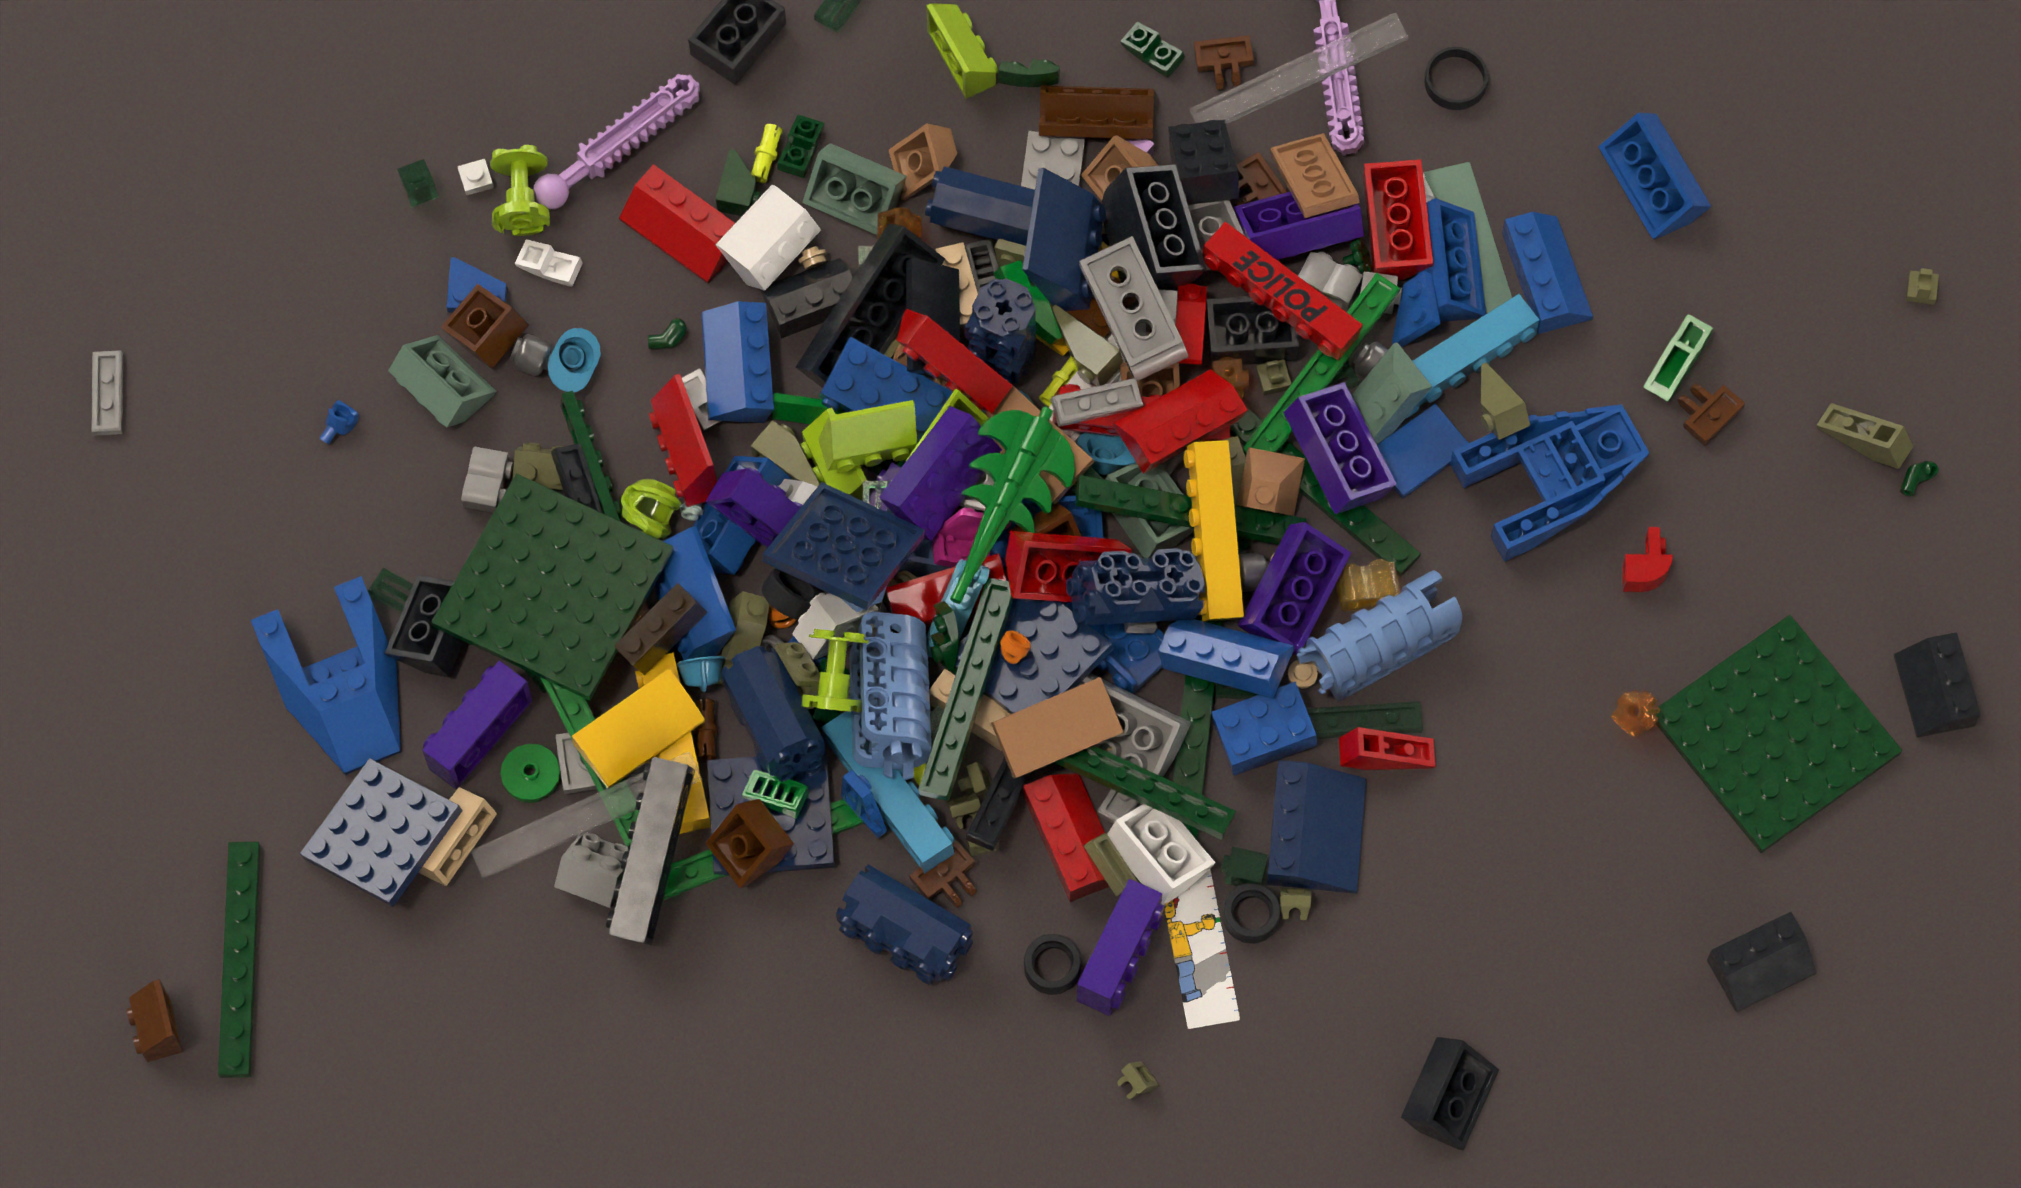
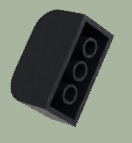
[1102,165,1207,290]

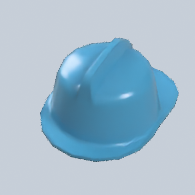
[547,328,601,392]
[1077,432,1136,475]
[676,656,726,692]

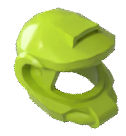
[621,479,681,539]

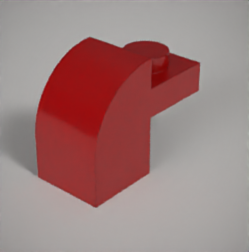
[1622,527,1673,592]

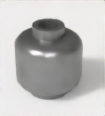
[510,334,551,376]
[1353,342,1389,379]
[1238,552,1270,592]

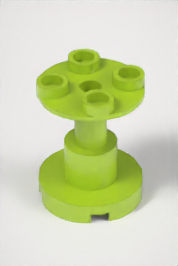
[490,145,550,236]
[801,629,869,712]

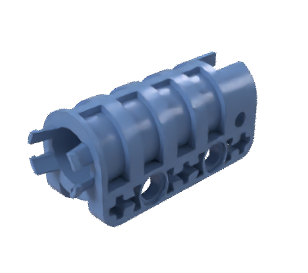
[1297,570,1463,701]
[849,612,932,780]

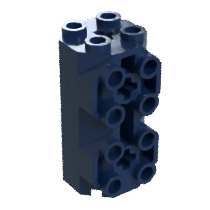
[925,166,1035,246]
[965,278,1036,384]
[1066,548,1205,625]
[721,646,825,782]
[836,864,973,985]

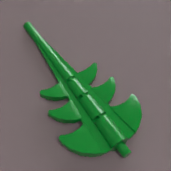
[950,407,1075,604]

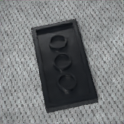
[906,258,960,379]

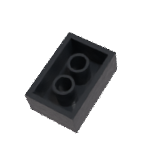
[688,0,786,85]
[1168,119,1239,205]
[1205,296,1298,366]

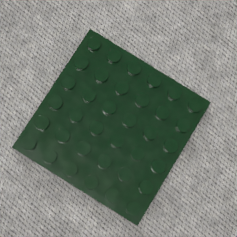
[431,473,674,701]
[1649,614,1902,853]

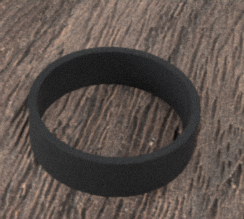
[1424,47,1488,110]

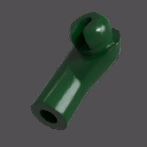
[648,318,686,349]
[1900,461,1939,496]

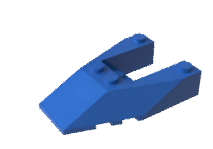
[1450,404,1650,562]
[250,576,401,775]

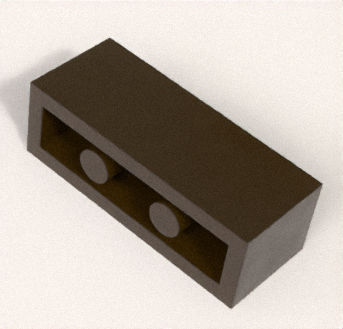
[614,583,708,675]

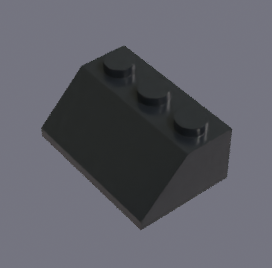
[760,258,853,339]
[385,575,464,677]
[1894,632,1981,738]
[1707,912,1817,1013]
[1401,1037,1499,1150]

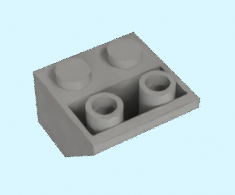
[554,832,630,908]

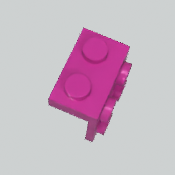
[932,508,1011,567]

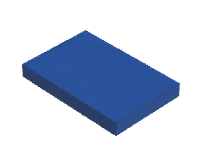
[1377,404,1468,499]

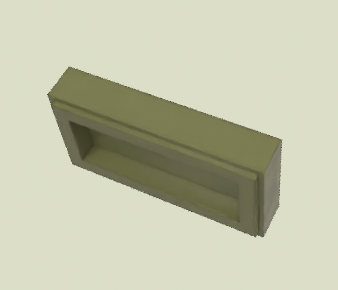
[1083,833,1138,896]

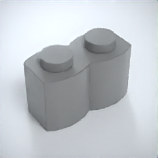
[1298,252,1363,312]
[461,447,514,513]

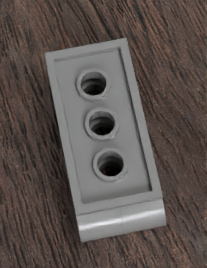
[1079,236,1189,382]

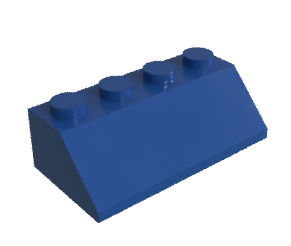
[1598,113,1712,240]
[1417,198,1486,322]
[1502,212,1593,334]
[701,301,774,423]
[692,456,791,575]
[655,526,736,660]
[1158,619,1295,698]

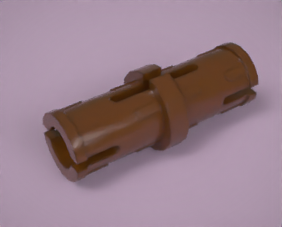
[694,699,718,761]

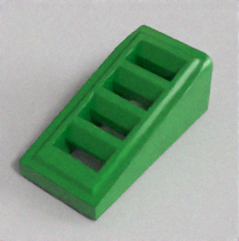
[742,770,809,819]

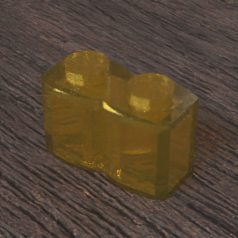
[1336,559,1400,611]

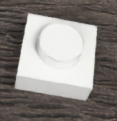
[457,159,494,196]

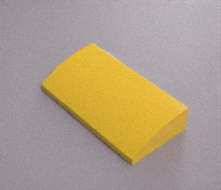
[572,669,705,789]

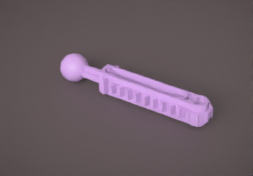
[1313,0,1365,156]
[533,74,700,210]

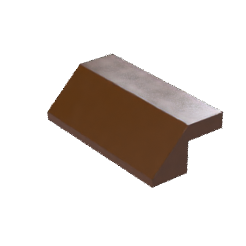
[1039,85,1154,139]

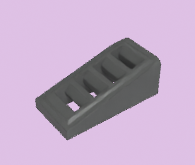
[964,238,999,293]

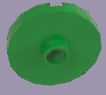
[500,744,561,803]

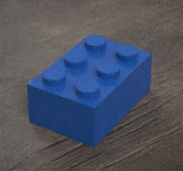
[1211,682,1317,776]

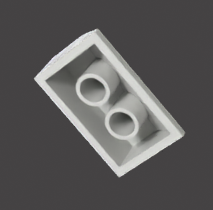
[716,185,821,290]
[1107,804,1215,905]

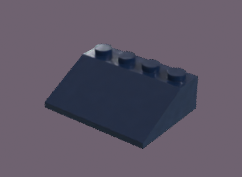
[1022,168,1106,311]
[1267,760,1366,894]

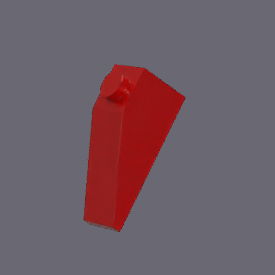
[1175,284,1207,365]
[1339,727,1435,770]

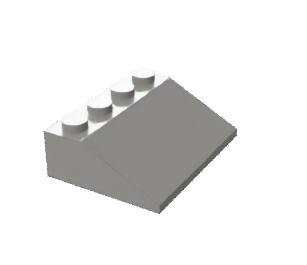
[1078,673,1191,804]

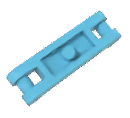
[926,559,989,657]

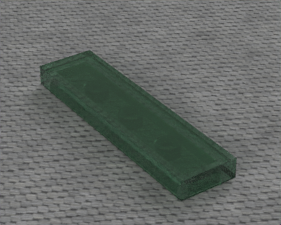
[1306,701,1423,739]

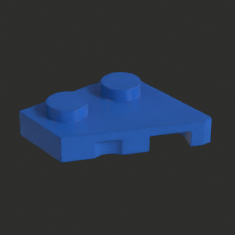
[446,257,507,313]
[1392,271,1440,347]
[841,770,887,839]

